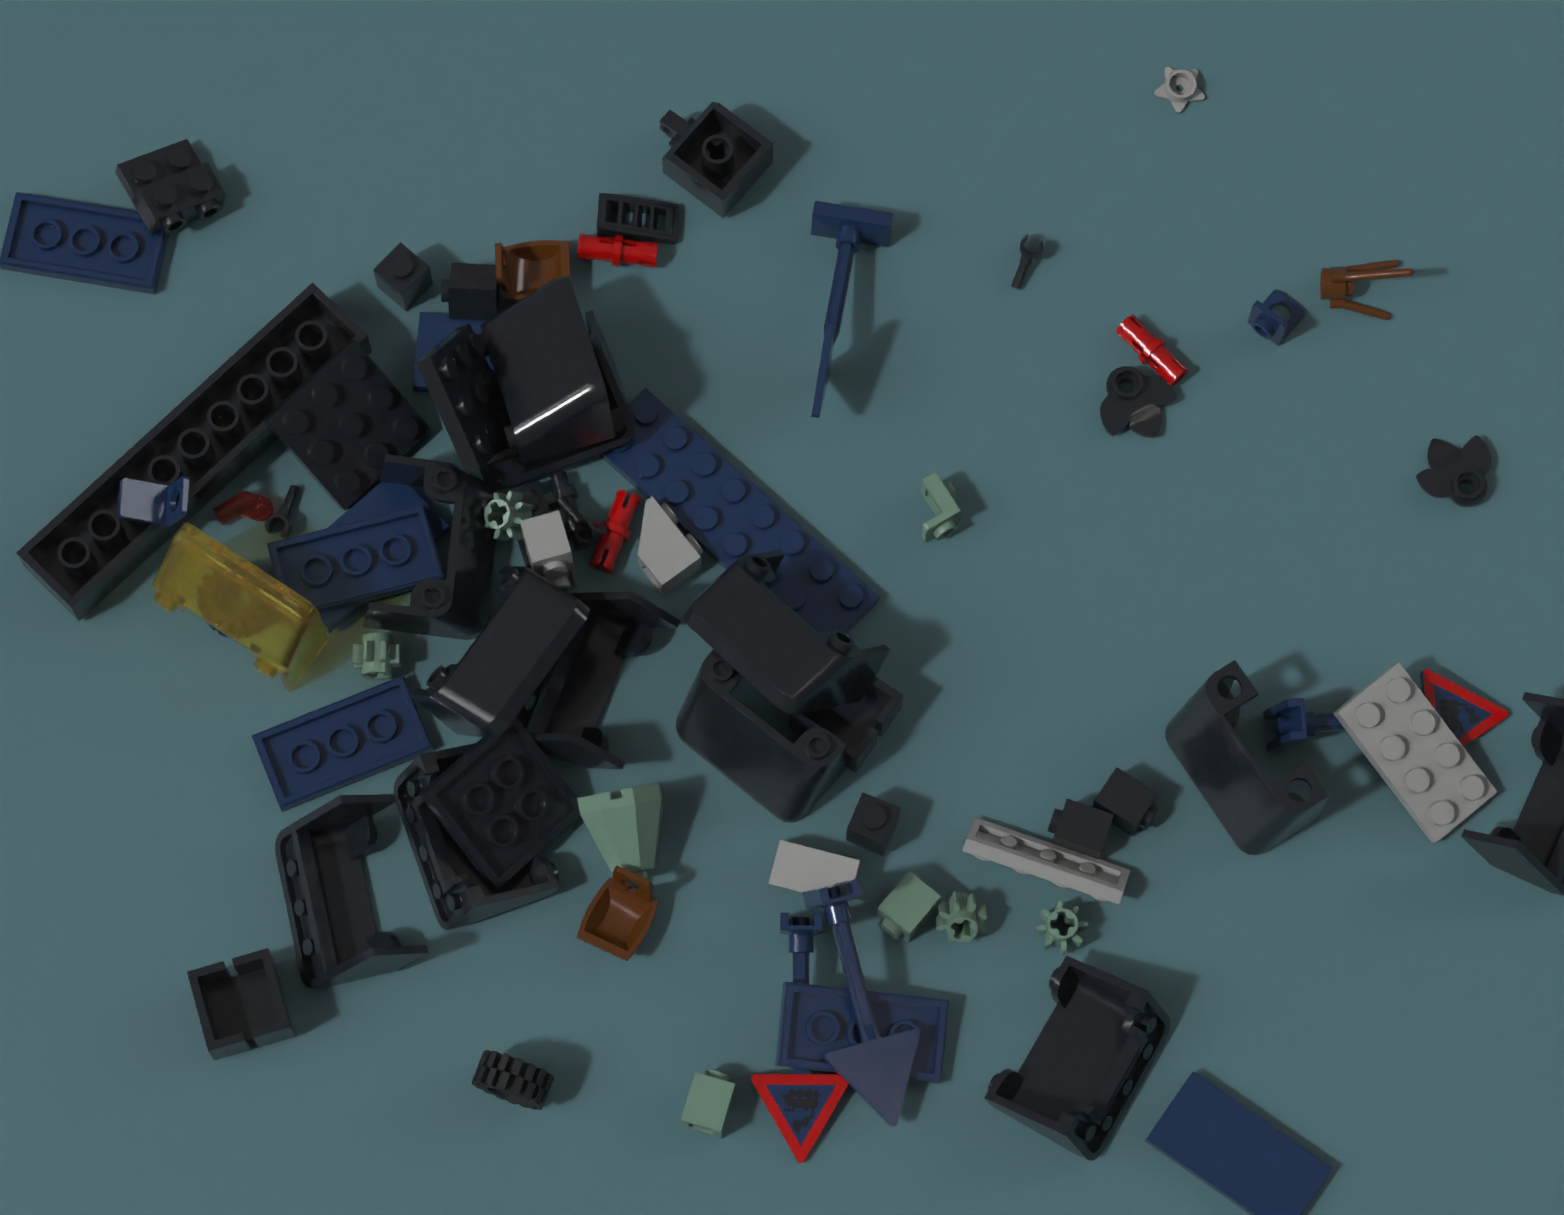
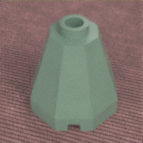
[577,783,664,881]

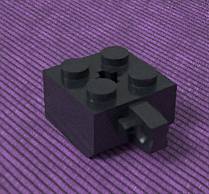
[659,102,773,219]

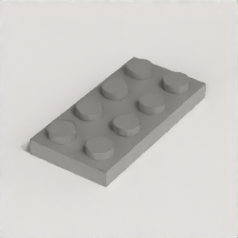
[1333,662,1497,843]

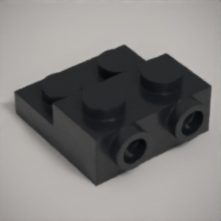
[115,139,226,236]

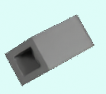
[638,496,703,597]
[520,510,578,592]

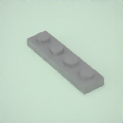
[962,817,1131,904]

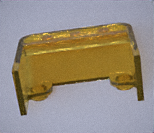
[151,522,329,692]

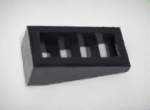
[597,193,679,244]

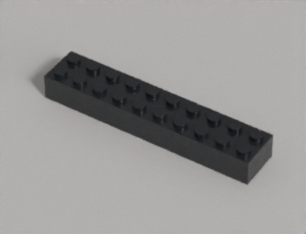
[16,282,372,621]

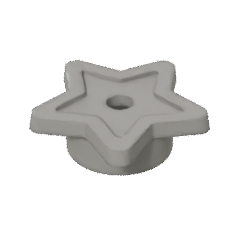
[1154,67,1205,114]

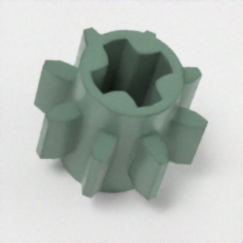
[483,491,533,541]
[352,633,402,680]
[936,891,987,943]
[1035,901,1088,955]

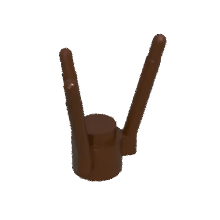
[1320,260,1414,320]

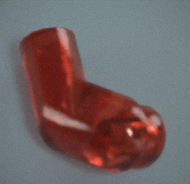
[213,491,274,525]

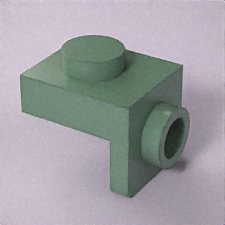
[920,472,961,542]

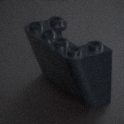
[1165,660,1329,855]

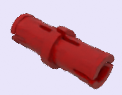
[577,233,658,268]
[1115,314,1189,387]
[589,490,641,573]

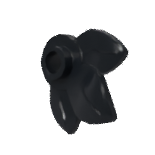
[1100,366,1176,438]
[1416,435,1491,507]

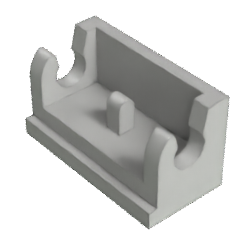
[768,840,861,905]

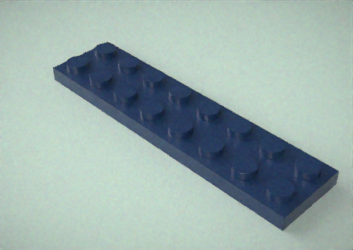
[598,388,880,634]

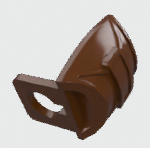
[495,240,571,301]
[576,866,659,962]

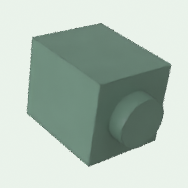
[876,871,941,943]
[681,1069,736,1138]

